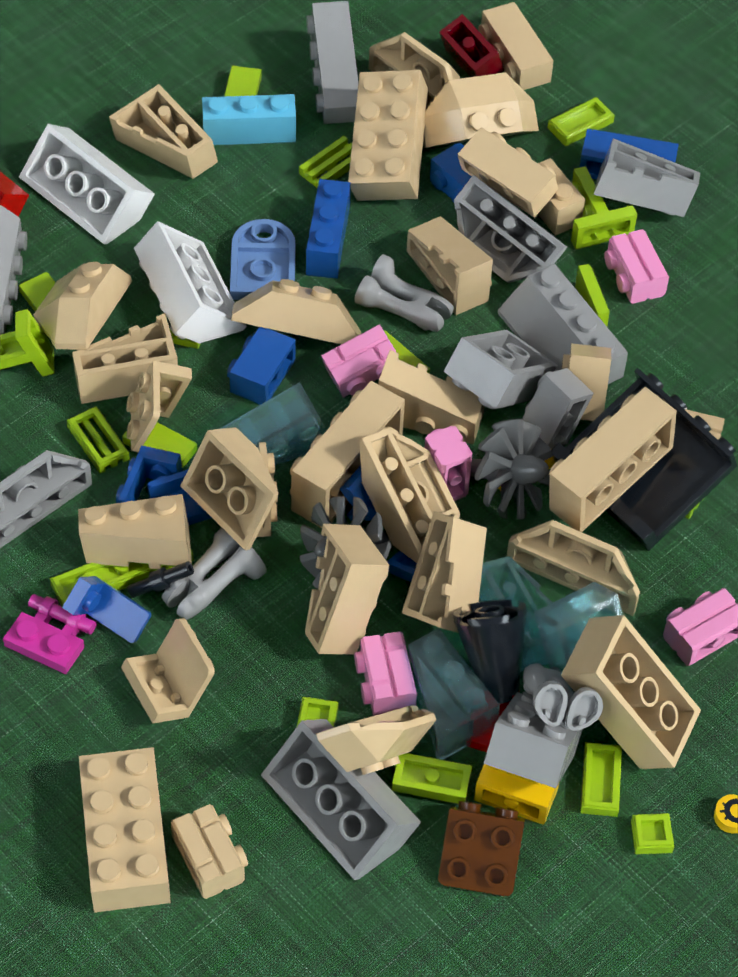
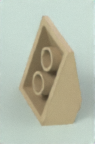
[180,427,279,550]

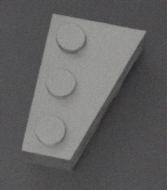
[594,138,700,217]

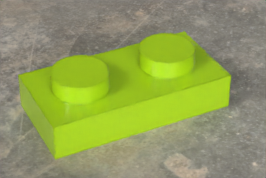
[392,753,472,804]

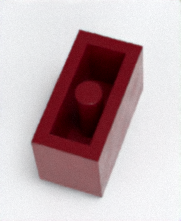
[439,14,504,77]

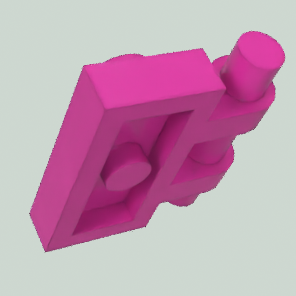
[3,594,96,674]

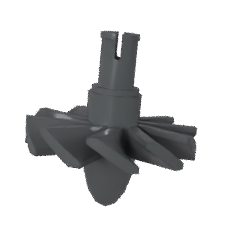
[470,419,553,519]
[300,496,391,589]

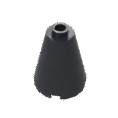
[453,599,527,704]

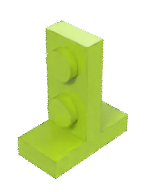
[571,166,637,249]
[0,309,54,377]

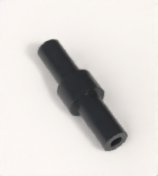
[127,561,194,598]

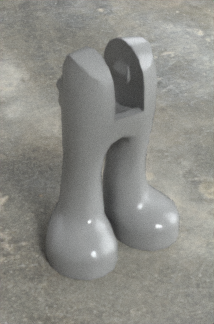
[355,254,454,332]
[161,527,266,620]
[523,663,603,731]

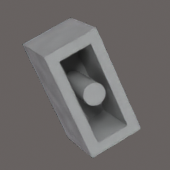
[522,368,594,449]

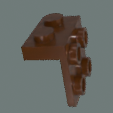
[438,801,525,896]

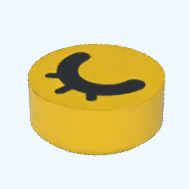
[714,794,738,834]

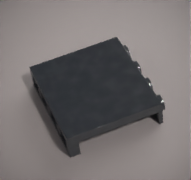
[552,368,737,551]

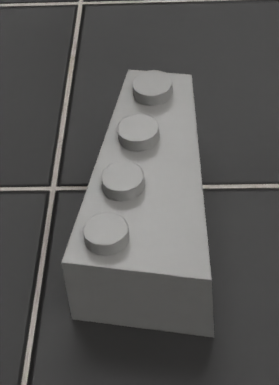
[306,1,359,124]

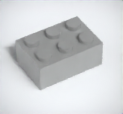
[443,330,558,409]
[484,691,583,788]

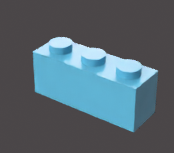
[202,94,296,145]

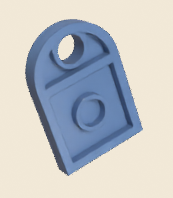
[230,219,296,300]

